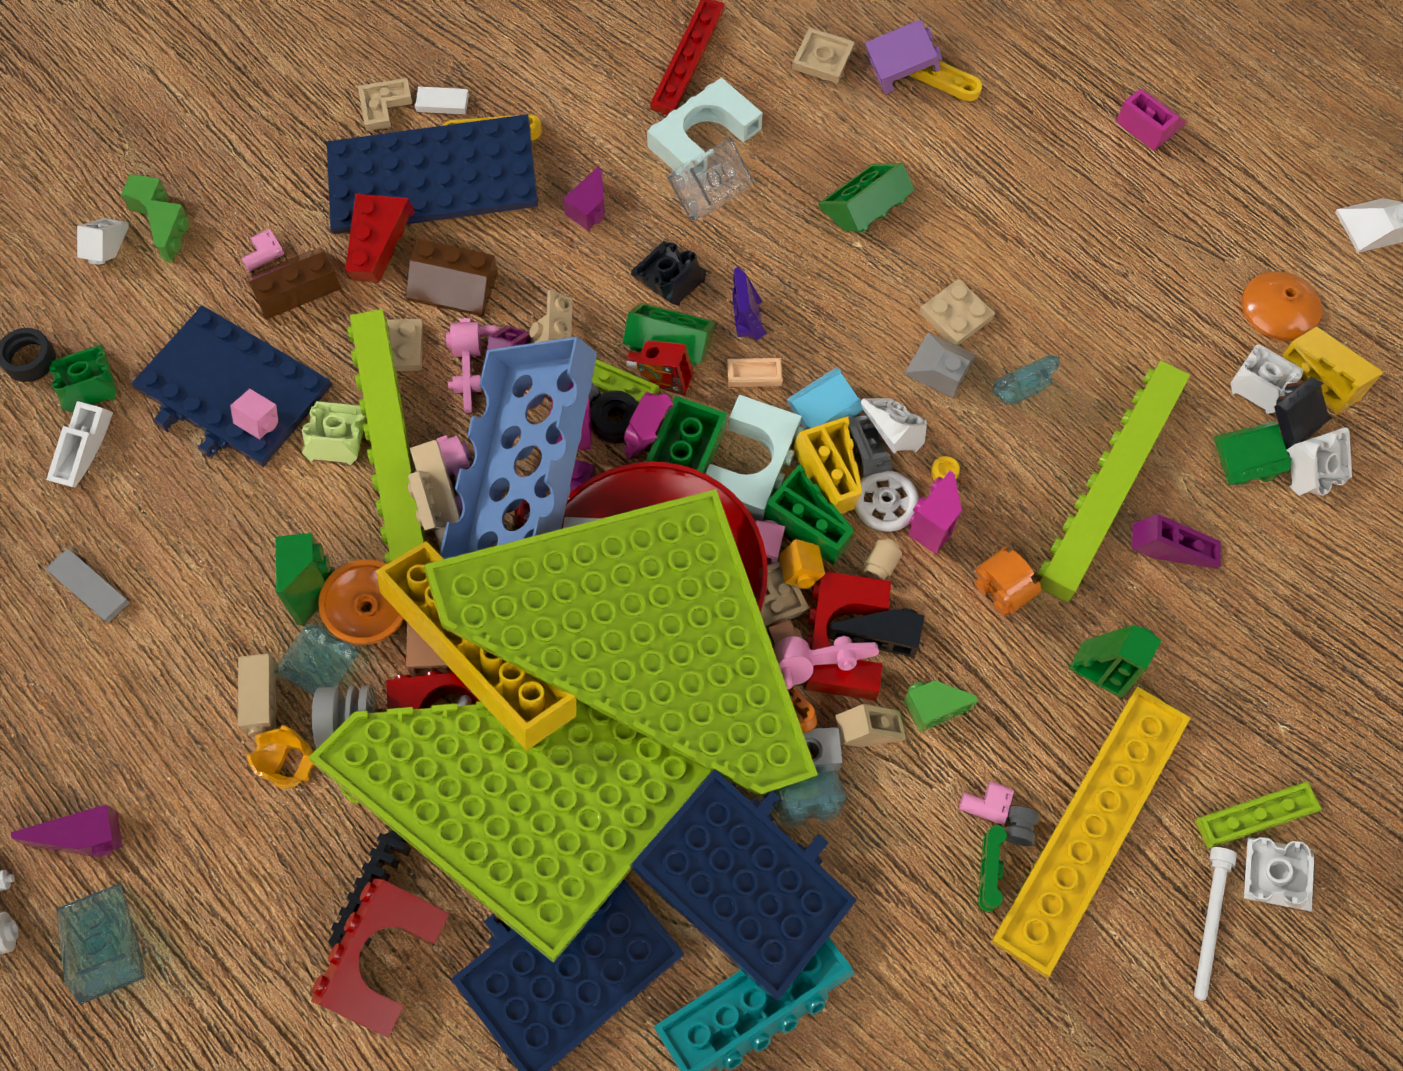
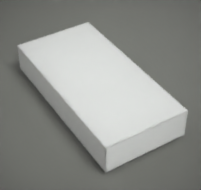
[415,86,469,115]

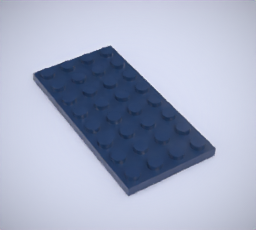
[327,114,538,234]

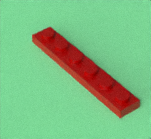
[650,0,725,115]

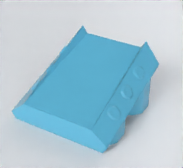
[787,368,863,430]

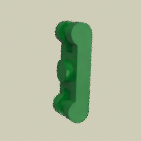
[978,825,1007,913]

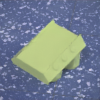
[302,401,367,466]

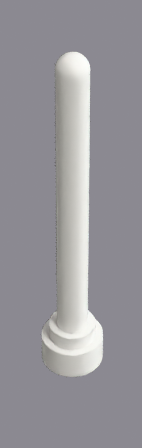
[1194,847,1237,1001]

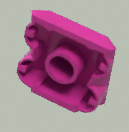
[624,392,674,460]

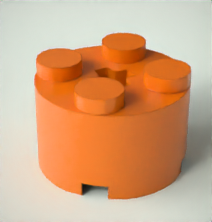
[974,547,1041,616]

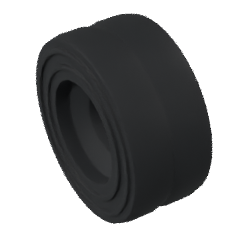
[591,390,638,443]

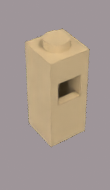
[238,654,276,737]

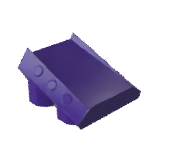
[732,267,767,341]

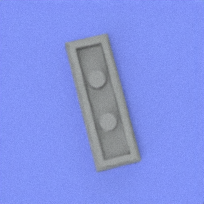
[45,548,130,624]

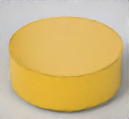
[931,456,960,481]

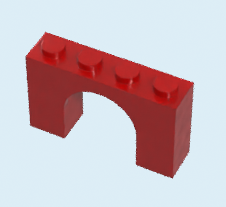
[805,572,891,701]
[386,671,480,710]
[311,879,449,1038]

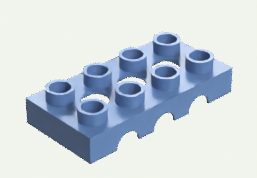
[440,337,597,559]

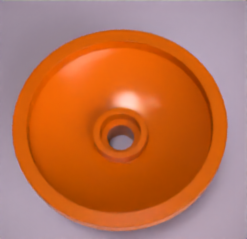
[1242,271,1323,341]
[319,559,405,645]

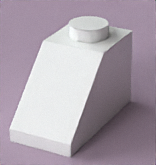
[77,218,129,265]

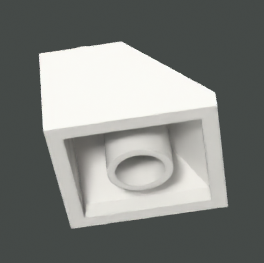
[1335,198,1403,253]

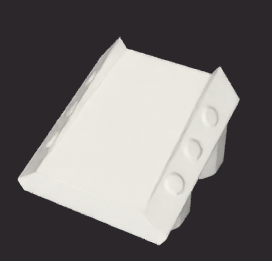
[1231,344,1304,414]
[861,398,927,454]
[1286,427,1352,496]
[1244,837,1314,912]

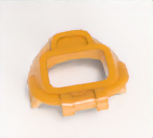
[246,725,315,789]

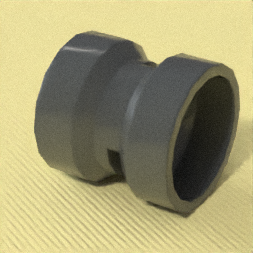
[1005,806,1040,847]

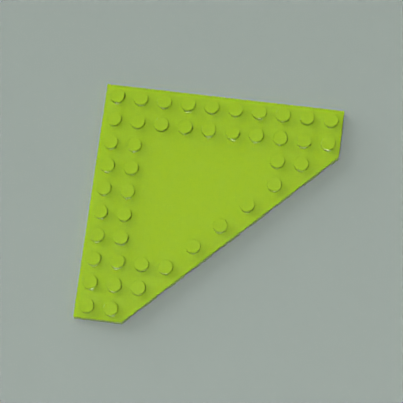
[424,489,818,796]
[309,699,712,963]

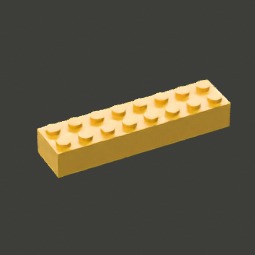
[376,541,576,751]

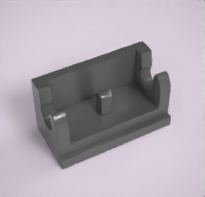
[848,415,893,477]

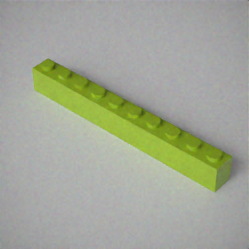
[347,309,426,564]
[1037,360,1190,603]

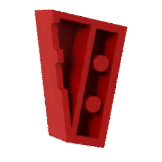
[345,194,415,283]

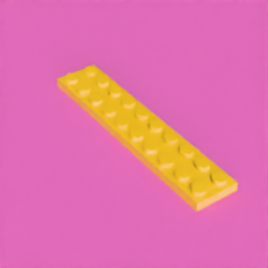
[991,686,1191,978]

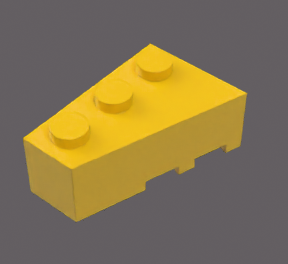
[1283,327,1384,415]

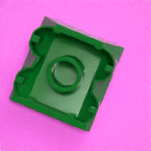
[49,345,117,413]
[1214,422,1291,485]

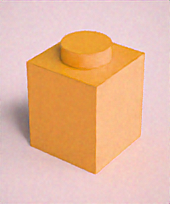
[779,539,825,589]

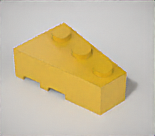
[792,416,862,514]

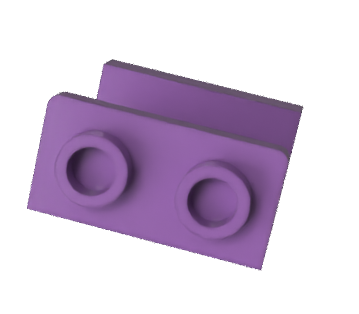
[865,19,942,94]

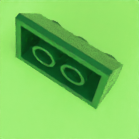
[818,163,915,233]
[622,302,717,365]
[275,533,335,625]

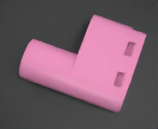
[241,229,285,272]
[959,781,1014,825]

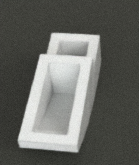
[46,401,113,488]

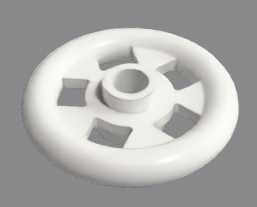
[854,470,920,532]

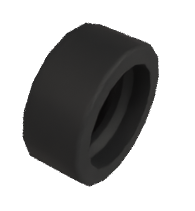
[0,328,56,382]

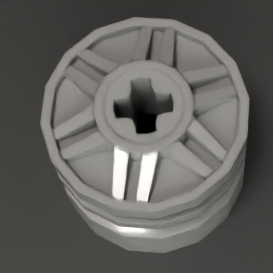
[312,685,379,748]

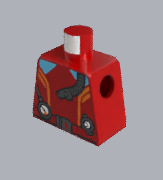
[627,341,694,396]

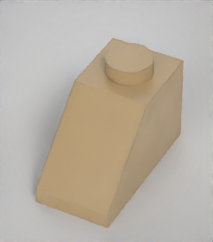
[835,704,906,747]

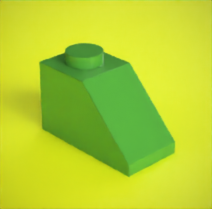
[904,680,978,732]

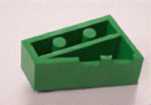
[764,463,854,566]
[1068,625,1162,698]

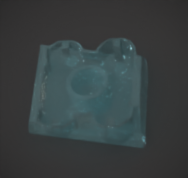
[993,355,1060,405]
[274,623,360,694]

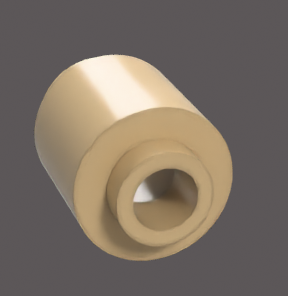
[863,539,902,580]

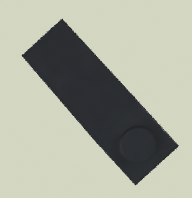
[828,608,925,658]

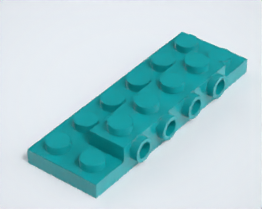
[654,937,854,1071]

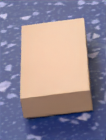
[727,358,783,387]

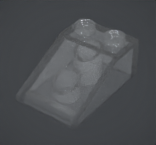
[666,137,754,222]

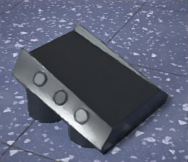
[631,241,707,306]
[1274,377,1333,453]

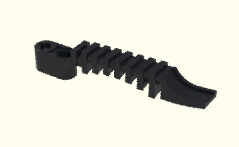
[328,825,411,959]

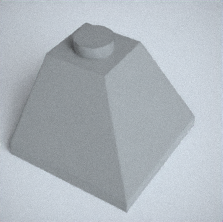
[904,332,976,398]

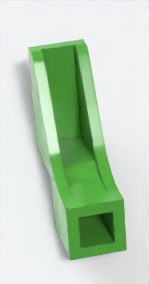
[121,174,189,263]

